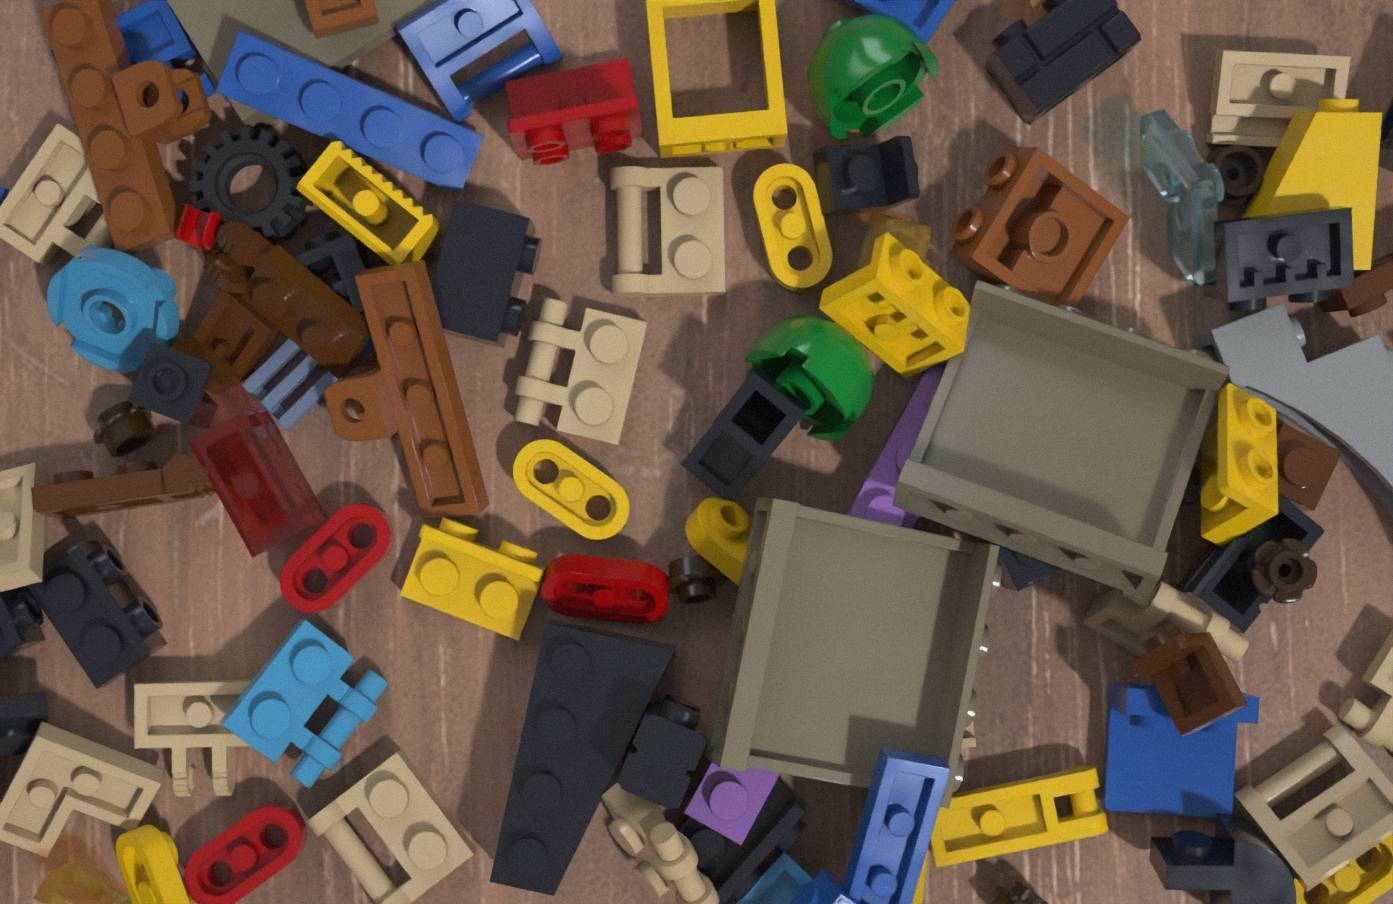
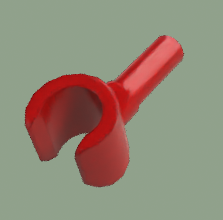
[174,203,223,261]

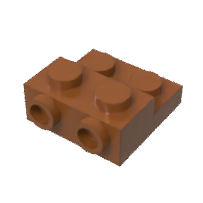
[948,147,1130,308]

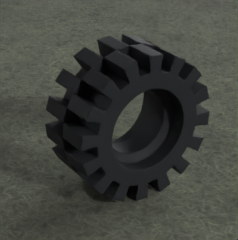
[189,126,314,246]

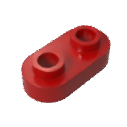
[280,504,394,613]
[541,554,670,624]
[184,802,307,904]

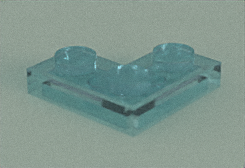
[1140,109,1224,288]

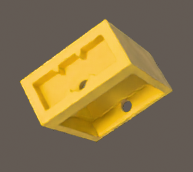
[646,0,788,158]

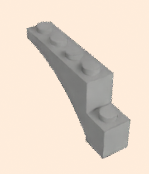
[1193,303,1393,520]

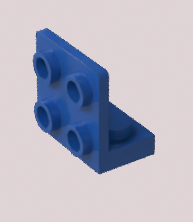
[1102,681,1259,818]

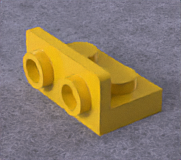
[819,232,970,379]
[1200,383,1278,547]
[400,517,545,641]

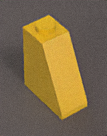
[1241,99,1382,270]

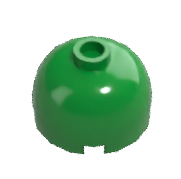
[807,14,938,141]
[744,315,874,442]

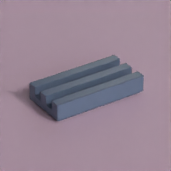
[242,337,375,431]

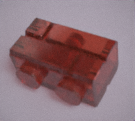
[189,408,328,558]

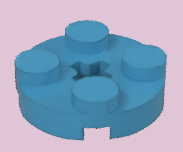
[47,245,179,372]

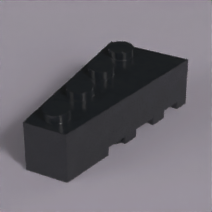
[490,619,675,896]

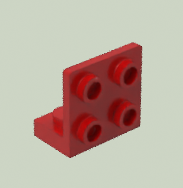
[505,58,643,166]

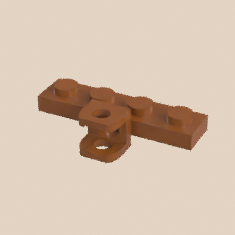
[41,0,211,255]
[324,260,490,520]

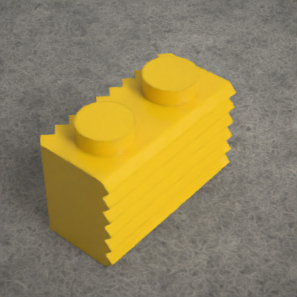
[296,141,444,265]

